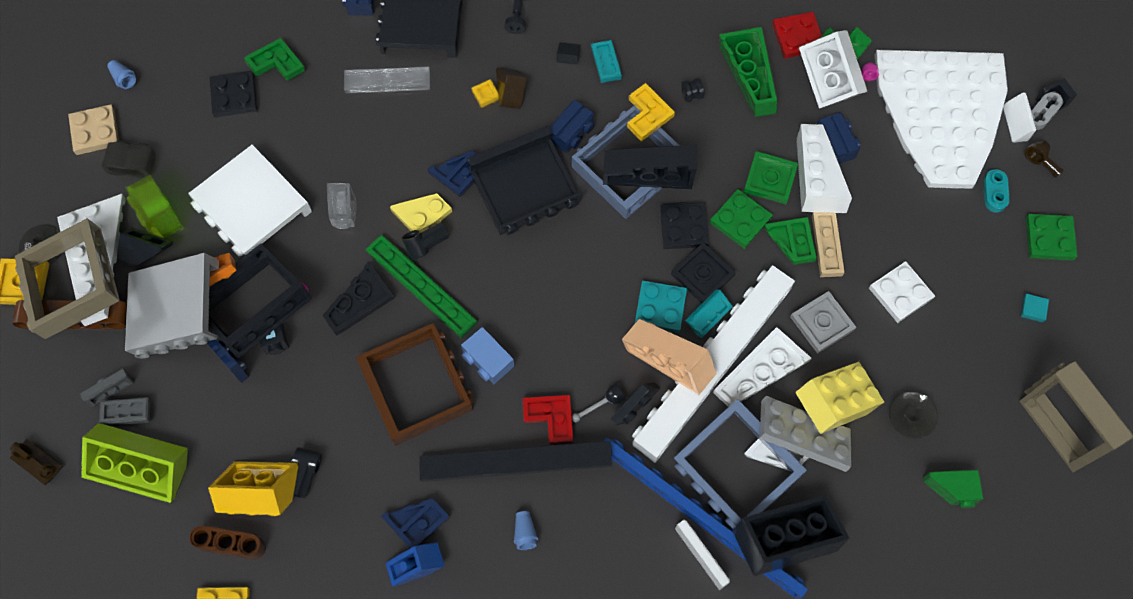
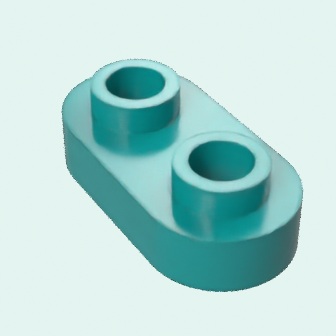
[983,169,1009,213]

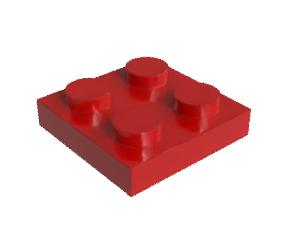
[772,12,822,59]

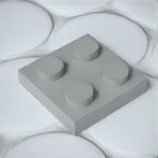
[790,291,856,354]

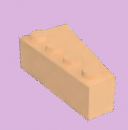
[622,319,716,395]

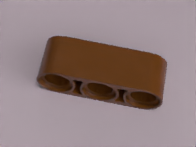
[189,526,266,560]

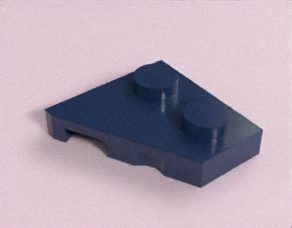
[427,150,477,197]
[381,498,450,548]

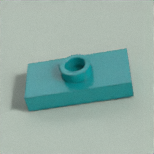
[591,40,622,83]
[685,289,733,338]

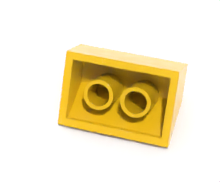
[208,461,298,516]

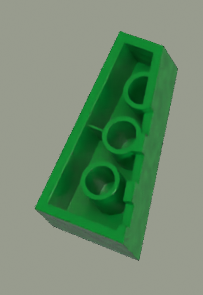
[719,27,777,117]

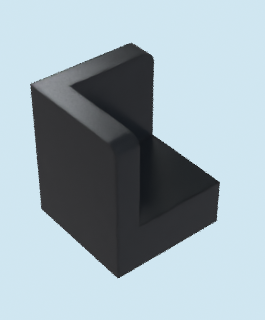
[1036,78,1077,111]

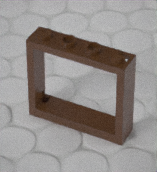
[356,323,474,446]

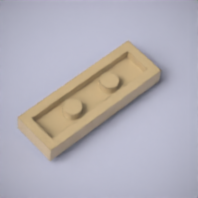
[812,212,845,277]

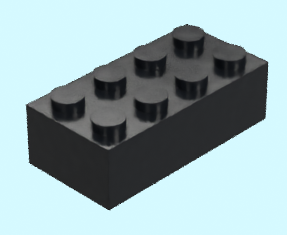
[732,495,850,576]

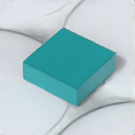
[1020,294,1049,323]

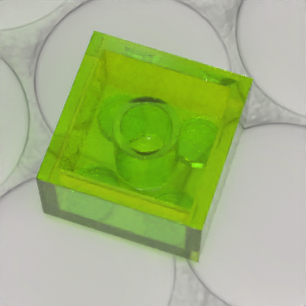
[126,175,184,238]

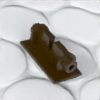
[10,439,62,486]

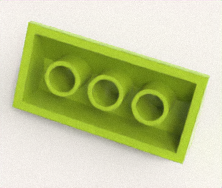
[81,423,188,503]

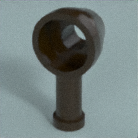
[1025,140,1064,178]

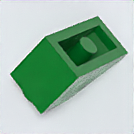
[923,470,983,508]

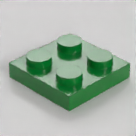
[744,151,798,205]
[710,189,773,249]
[1025,214,1077,261]

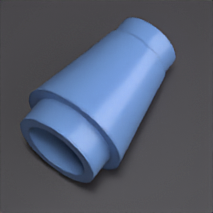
[107,60,136,89]
[514,511,538,550]

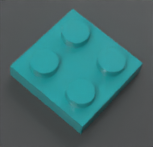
[635,281,687,333]

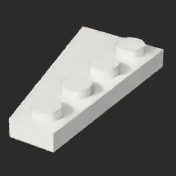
[713,327,812,407]

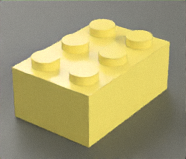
[795,362,884,434]

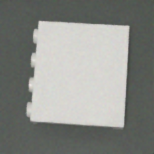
[188,145,312,258]

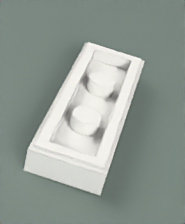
[675,520,729,590]

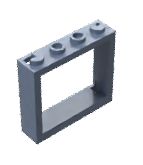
[572,106,680,219]
[674,399,806,529]

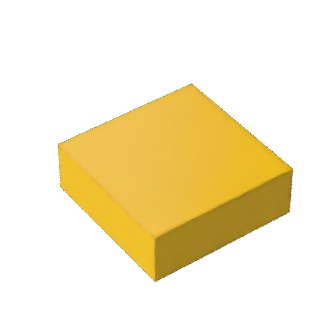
[472,79,499,108]

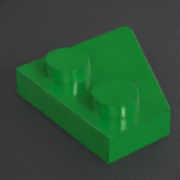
[765,217,817,265]

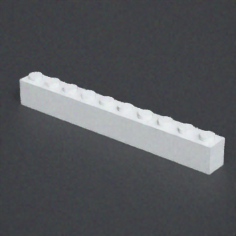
[632,265,795,463]

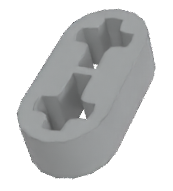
[1031,92,1063,130]

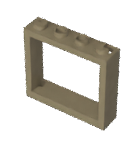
[15,218,120,339]
[1019,361,1133,472]

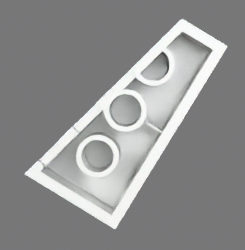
[797,124,852,213]

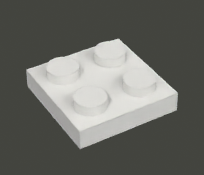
[869,261,935,323]

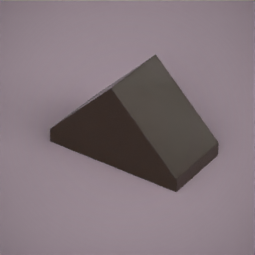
[496,67,527,109]

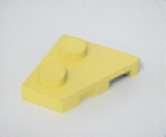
[390,194,452,231]

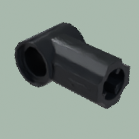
[401,220,449,259]
[292,447,322,499]

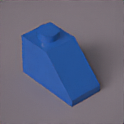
[386,543,444,587]

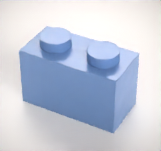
[461,327,515,384]

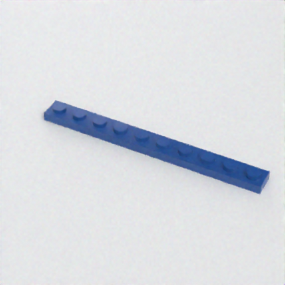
[604,438,808,599]

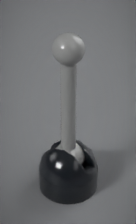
[571,384,625,422]

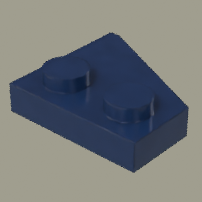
[207,339,248,383]

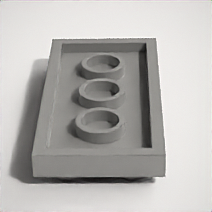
[759,396,851,472]

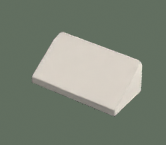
[1003,93,1036,142]

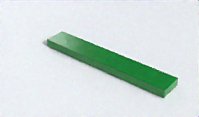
[366,234,477,339]

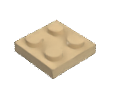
[68,105,120,155]

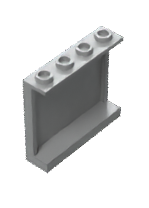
[125,253,219,358]

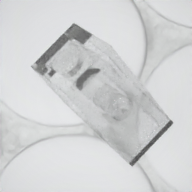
[327,183,357,229]

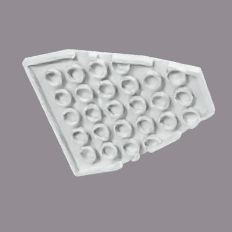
[875,50,1008,188]

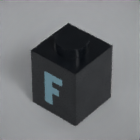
[260,323,289,355]

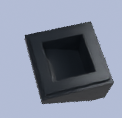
[557,42,580,64]

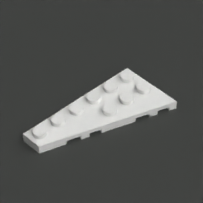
[57,194,126,326]

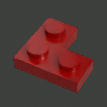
[523,395,573,445]

